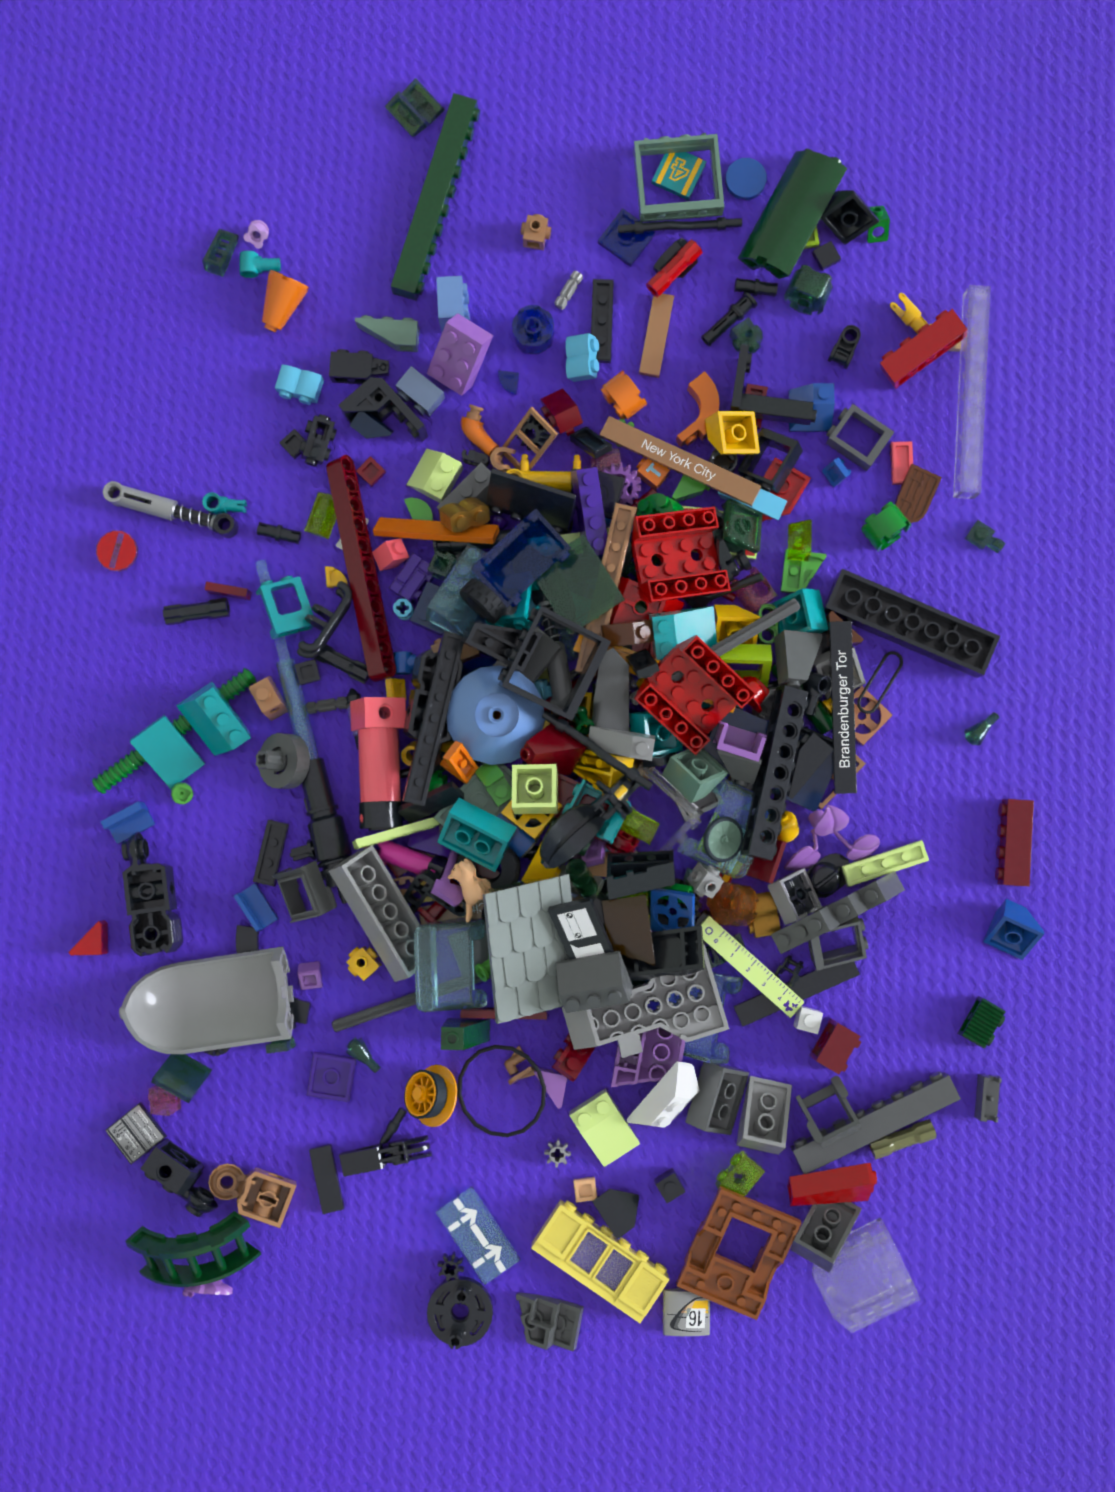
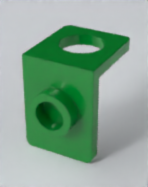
[867,206,890,243]

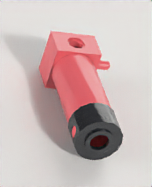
[350,697,407,831]

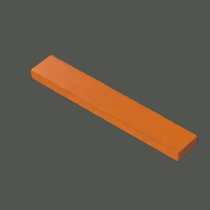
[373,517,500,544]

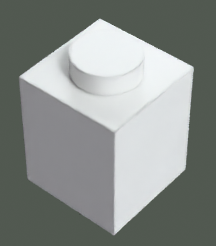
[793,1006,823,1034]

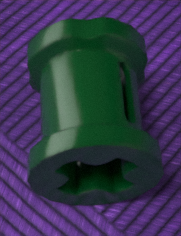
[570,707,595,735]

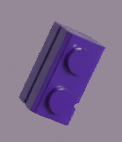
[389,553,436,604]

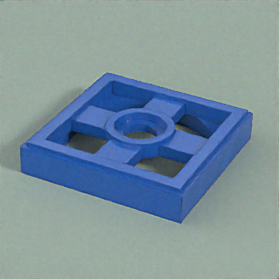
[650,888,695,931]

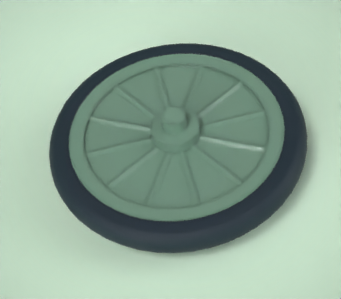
[703,817,743,862]

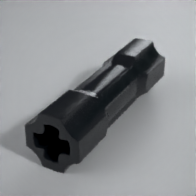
[163,598,230,625]
[314,640,370,684]

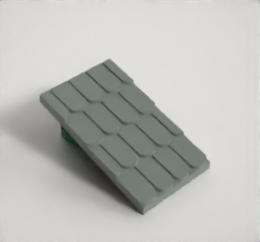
[483,874,572,1024]

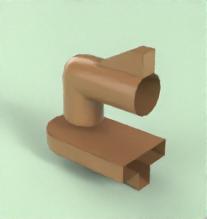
[504,1046,535,1085]

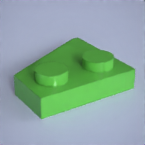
[780,549,826,593]

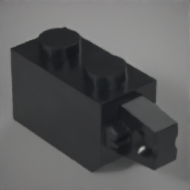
[329,349,390,384]

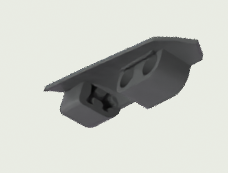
[587,648,629,754]

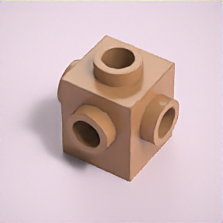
[521,214,551,251]

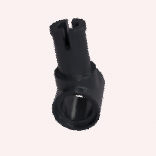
[803,671,832,716]

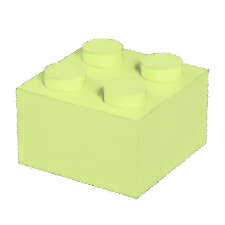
[512,764,558,814]

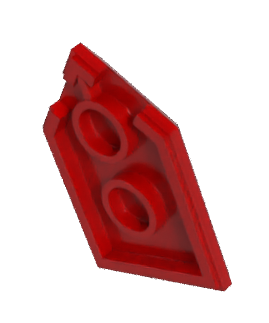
[759,457,811,521]

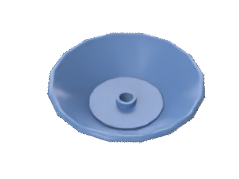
[446,665,545,765]

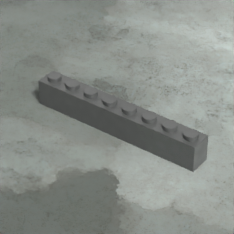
[790,1072,961,1174]

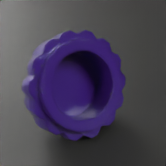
[489,515,509,530]

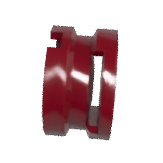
[605,827,640,853]

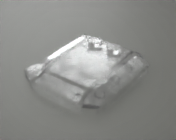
[812,1218,920,1333]

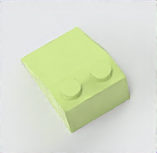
[569,1088,640,1167]

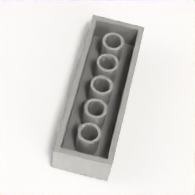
[329,845,438,982]

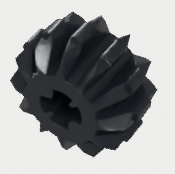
[516,415,551,451]

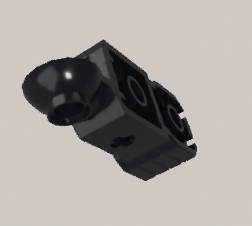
[403,649,463,774]
[122,832,183,956]

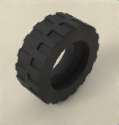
[459,578,507,624]

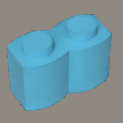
[566,333,599,382]
[275,364,324,405]

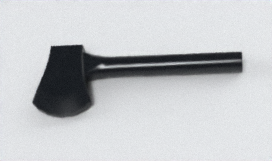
[683,572,764,608]

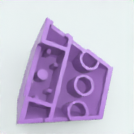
[611,1027,686,1088]

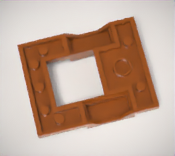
[676,1186,801,1320]

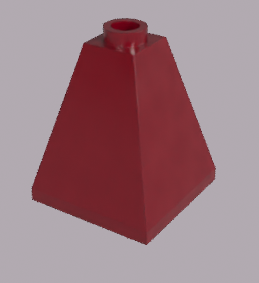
[520,716,587,776]

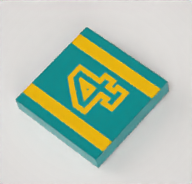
[651,152,707,201]

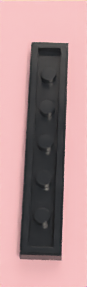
[733,962,860,1027]

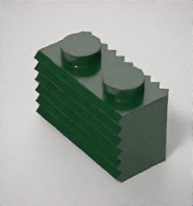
[957,996,1005,1049]

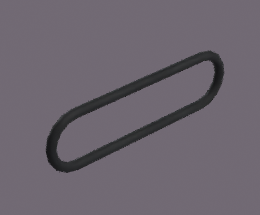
[857,651,903,714]

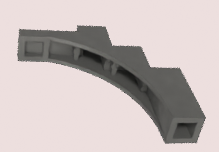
[771,871,905,954]

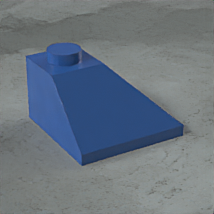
[788,383,835,432]
[983,899,1044,960]

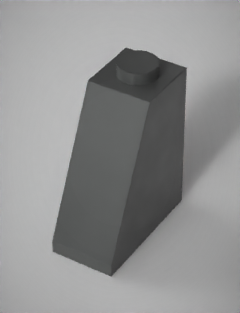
[774,630,822,688]

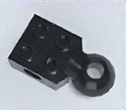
[141,1139,218,1217]

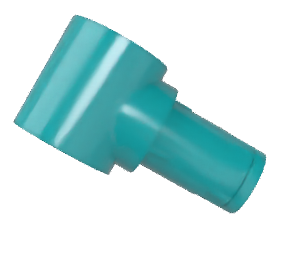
[240,251,281,278]
[202,492,247,515]

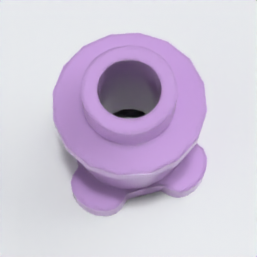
[244,220,269,249]

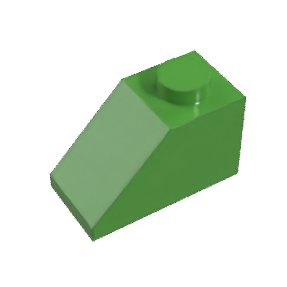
[672,475,710,502]

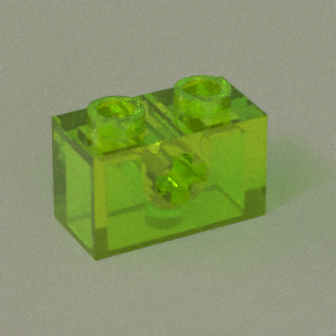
[715,1150,765,1196]

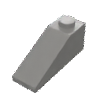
[589,726,655,761]

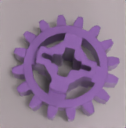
[603,462,641,505]

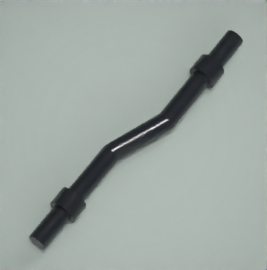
[618,217,742,234]
[542,710,654,791]

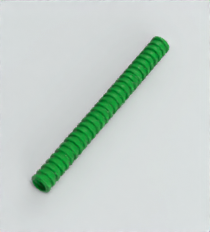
[92,668,256,794]

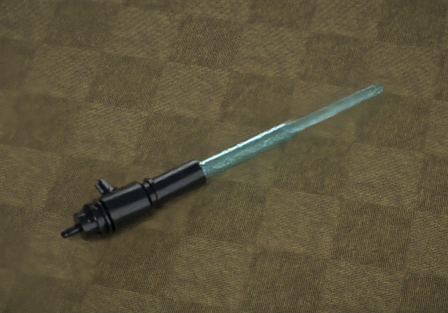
[255,560,352,904]

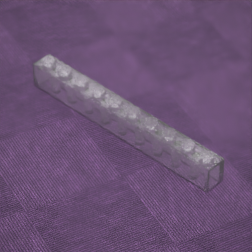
[953,285,991,499]

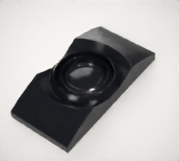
[621,925,705,981]

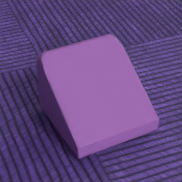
[297,961,323,990]

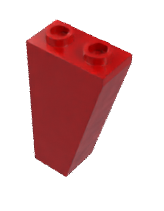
[787,1163,877,1206]

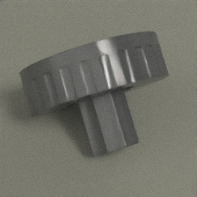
[255,733,310,789]

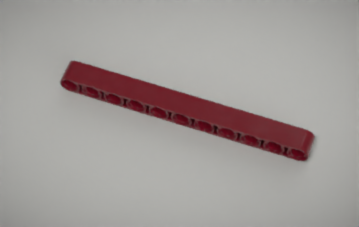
[326,455,396,682]

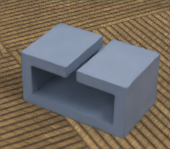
[395,366,445,417]

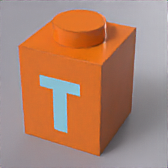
[636,458,670,491]

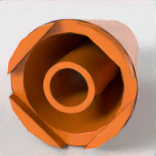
[262,270,309,333]

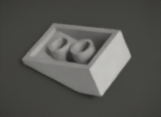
[737,1076,792,1155]

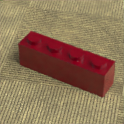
[995,799,1034,887]

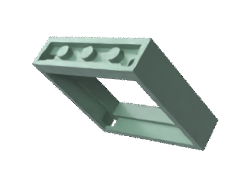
[633,133,724,222]

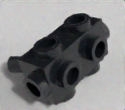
[299,414,337,467]

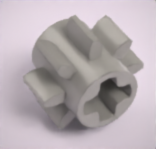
[544,1138,571,1168]

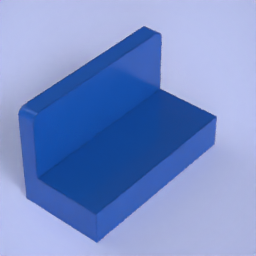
[100,801,155,844]
[233,883,279,932]

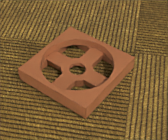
[854,686,892,746]

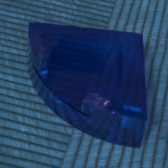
[498,370,519,395]

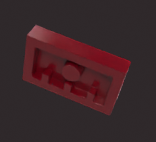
[552,1033,595,1082]

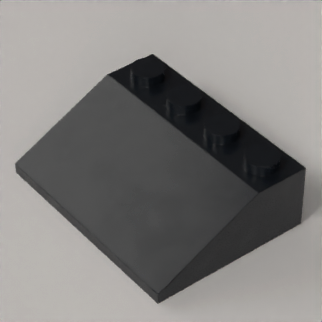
[486,468,576,535]

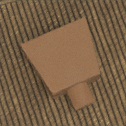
[248,676,290,721]

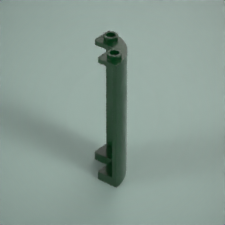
[738,149,847,279]

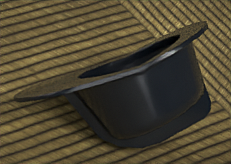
[807,854,849,898]

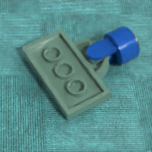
[434,763,541,858]

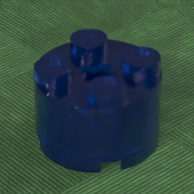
[512,305,554,354]

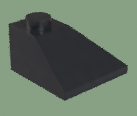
[821,190,879,245]

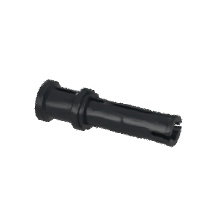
[701,292,757,346]

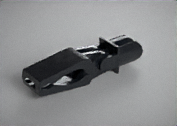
[339,1135,432,1176]

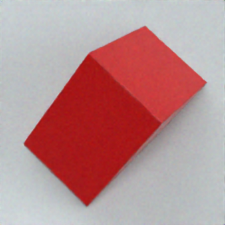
[68,920,108,956]

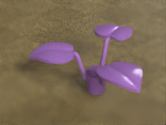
[784,805,880,871]

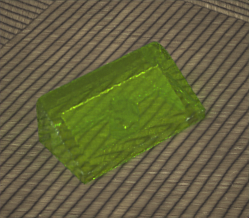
[304,492,336,539]
[787,520,812,561]

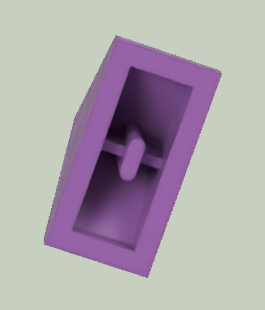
[534,1067,567,1109]

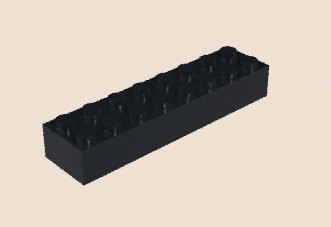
[823,569,1000,678]

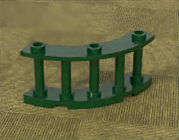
[125,1211,261,1287]

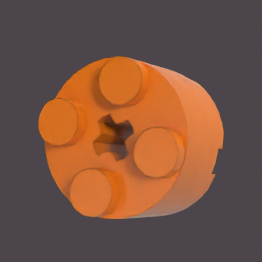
[600,370,647,420]

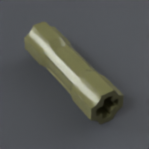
[869,1119,937,1160]

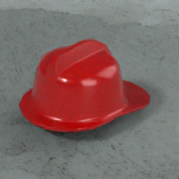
[742,676,769,713]

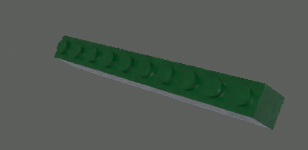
[391,93,480,301]

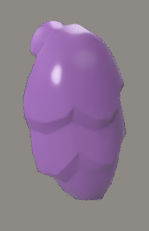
[183,1280,233,1298]

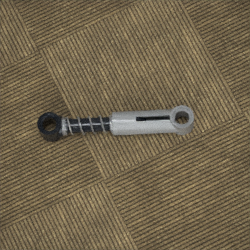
[103,481,239,538]

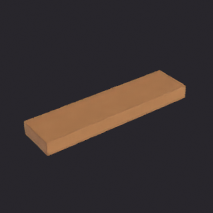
[639,294,674,378]

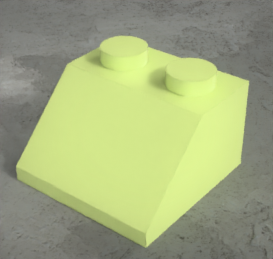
[406,448,463,503]

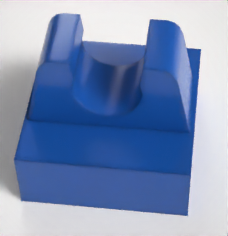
[822,457,851,488]

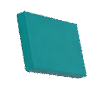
[130,715,205,789]

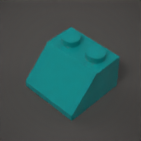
[772,588,829,634]
[629,710,683,757]

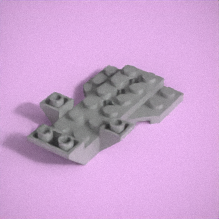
[562,944,729,1058]

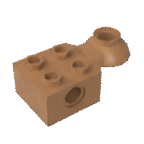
[208,1163,297,1228]

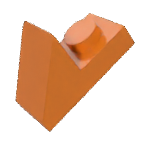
[440,741,479,784]

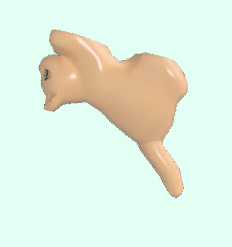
[447,858,491,922]

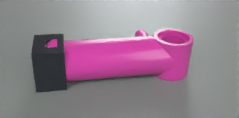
[375,840,448,896]

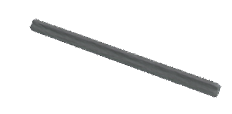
[629,598,800,705]
[332,972,491,1032]

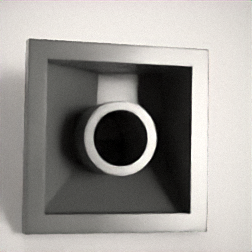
[716,749,762,787]

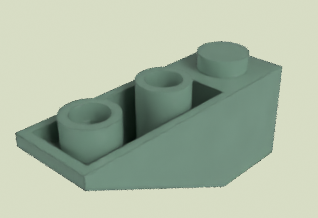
[355,315,420,352]

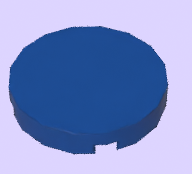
[725,158,767,200]

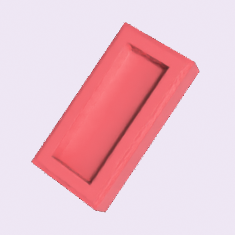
[890,441,913,485]

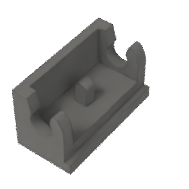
[974,1074,1002,1122]

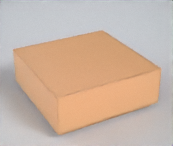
[573,1177,597,1203]

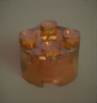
[706,882,759,927]

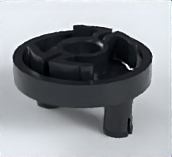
[427,1276,493,1349]

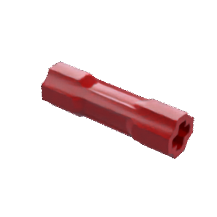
[646,239,703,298]

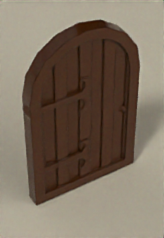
[895,464,942,523]

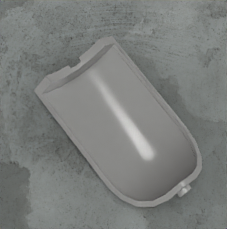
[119,947,294,1054]

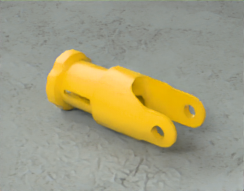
[890,293,931,334]

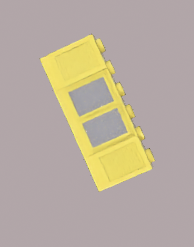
[531,1199,669,1323]

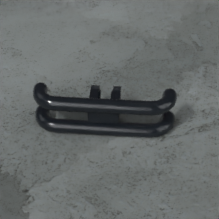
[297,581,353,658]

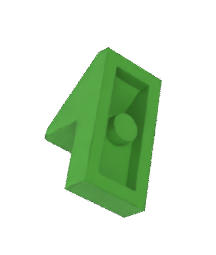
[475,764,512,807]

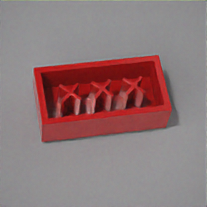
[880,309,968,389]

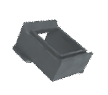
[272,861,337,923]
[796,1076,861,1149]

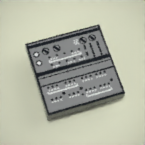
[105,1102,167,1164]

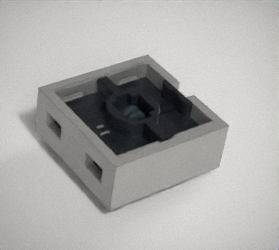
[767,868,822,925]

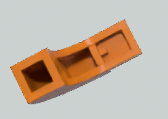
[676,371,720,447]

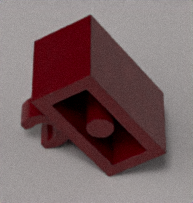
[540,388,583,436]

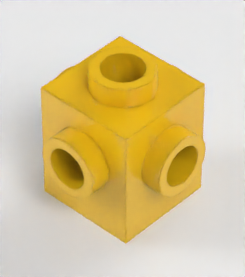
[346,946,382,981]

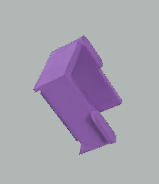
[713,721,767,762]

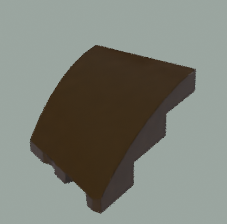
[602,895,655,966]

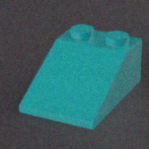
[649,606,717,660]

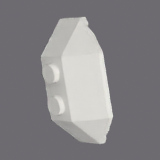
[626,1061,700,1128]

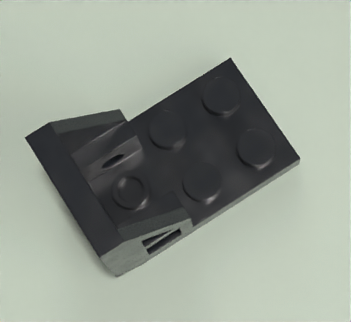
[338,377,428,442]

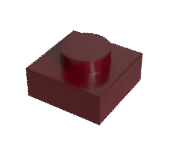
[356,456,386,487]

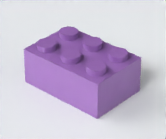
[427,313,493,396]

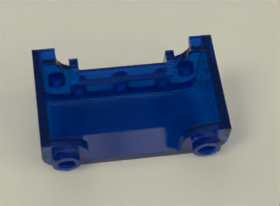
[471,509,571,608]

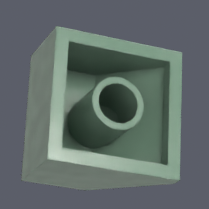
[662,748,728,803]

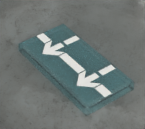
[436,1186,521,1285]

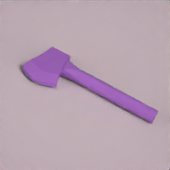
[431,850,463,907]

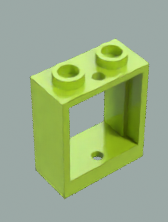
[720,644,772,687]

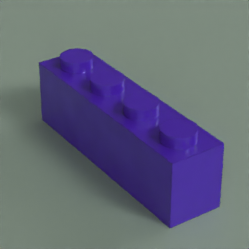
[571,467,608,557]

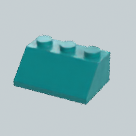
[176,681,251,756]
[437,798,517,872]

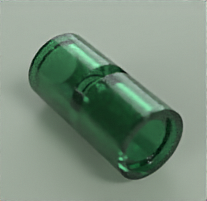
[565,859,598,898]

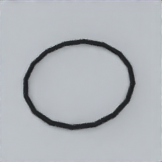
[457,1045,546,1137]

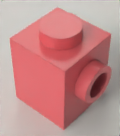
[372,538,409,571]

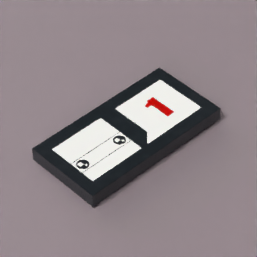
[548,897,614,960]

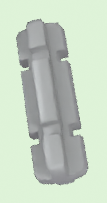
[554,271,583,310]

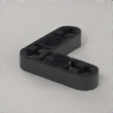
[403,869,466,916]

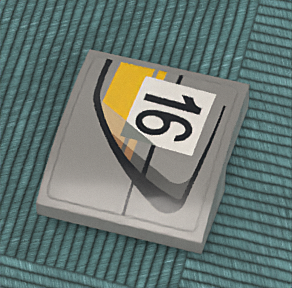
[663,1288,710,1336]

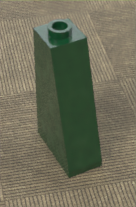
[441,1018,490,1050]

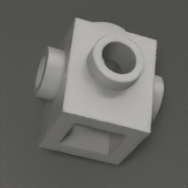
[687,861,724,898]

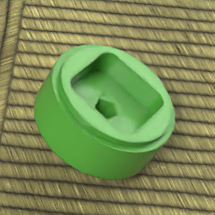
[171,782,193,804]

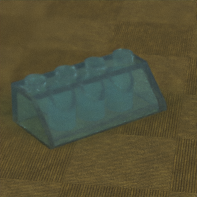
[426,543,504,636]

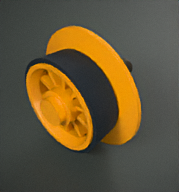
[404,1065,457,1127]

